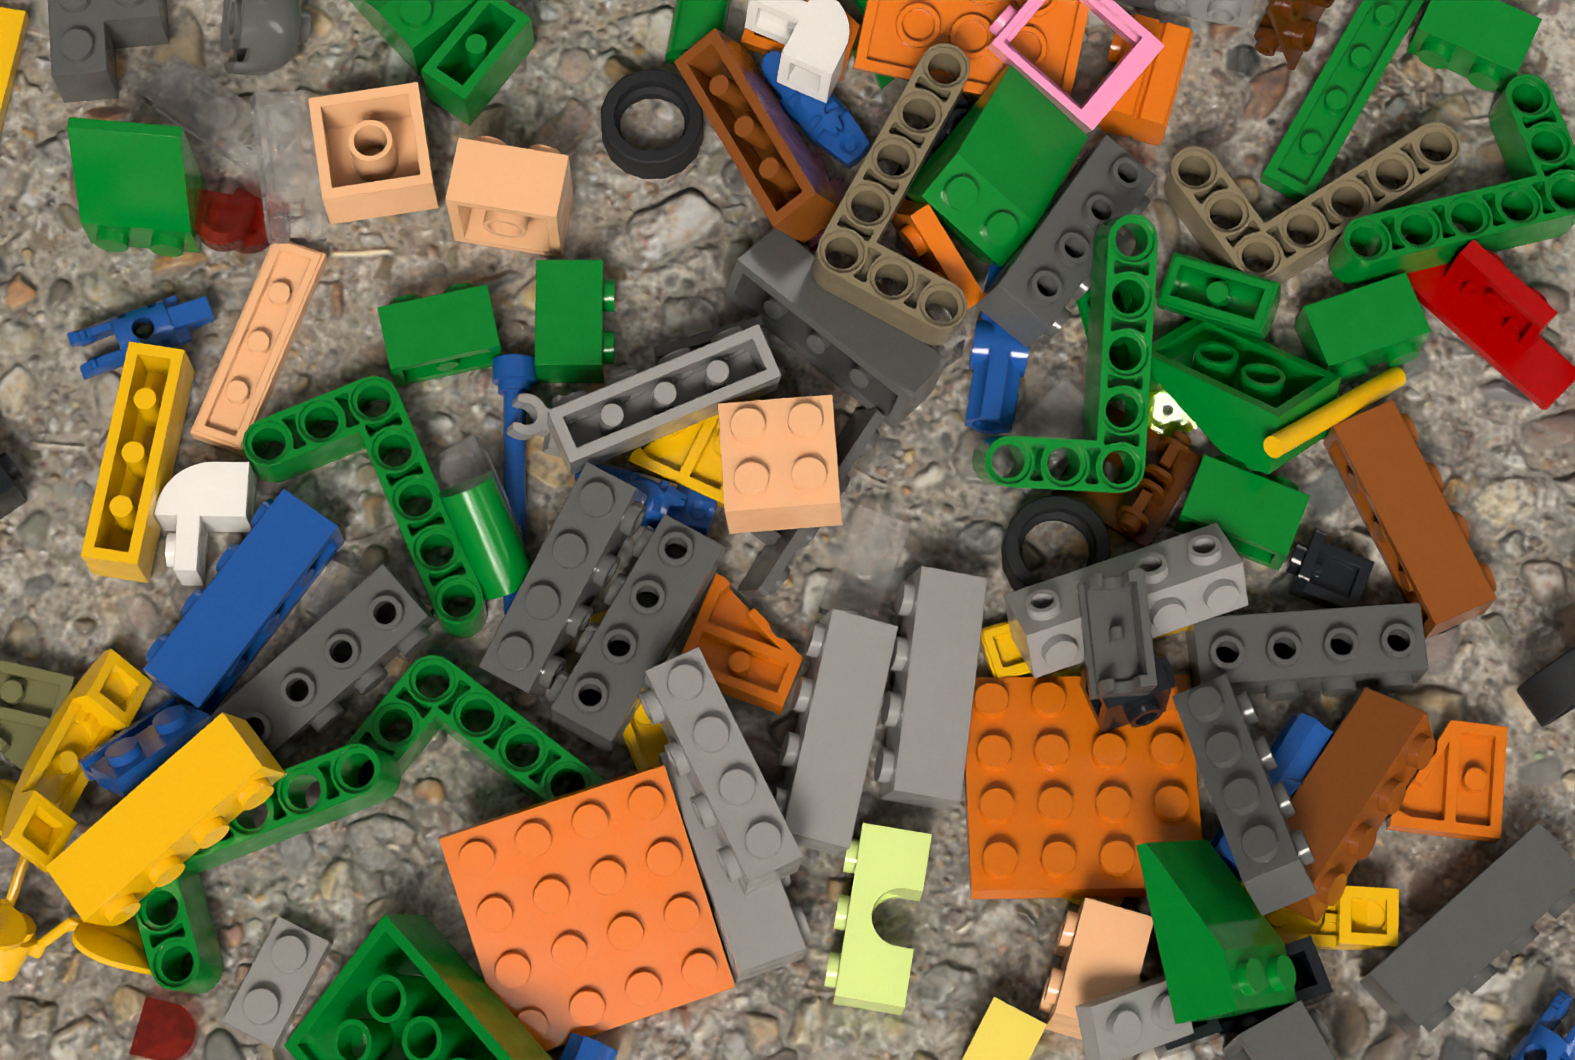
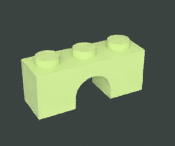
[824,823,932,1015]

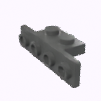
[724,408,885,597]

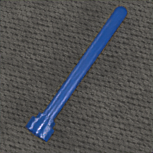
[492,354,537,615]

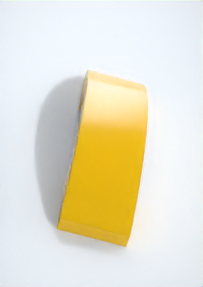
[1,649,153,873]
[1241,884,1399,950]

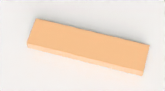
[190,236,328,456]

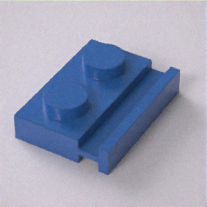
[78,698,213,798]

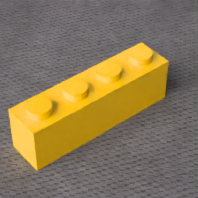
[81,341,195,583]
[45,712,286,927]

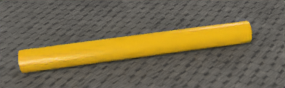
[1263,366,1406,458]

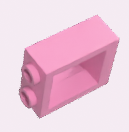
[986,0,1165,134]

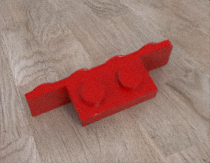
[1405,235,1575,410]

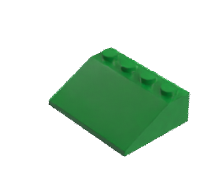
[284,914,553,1060]

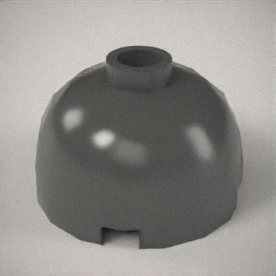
[221,0,311,75]

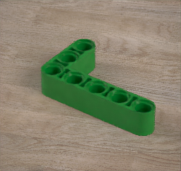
[1328,74,1575,285]
[972,214,1158,493]
[242,376,488,639]
[345,655,606,803]
[135,743,401,994]

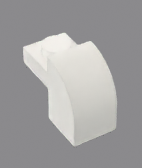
[745,0,850,103]
[154,462,257,586]

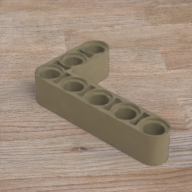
[812,43,970,345]
[1164,122,1461,285]

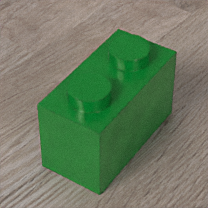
[421,0,535,126]
[1407,0,1542,93]
[535,260,615,383]
[1294,272,1431,384]
[377,283,502,387]
[1174,454,1310,571]

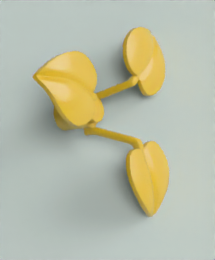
[0,779,152,982]

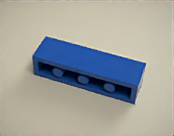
[143,489,344,715]

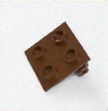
[1254,0,1335,70]
[1051,403,1203,547]

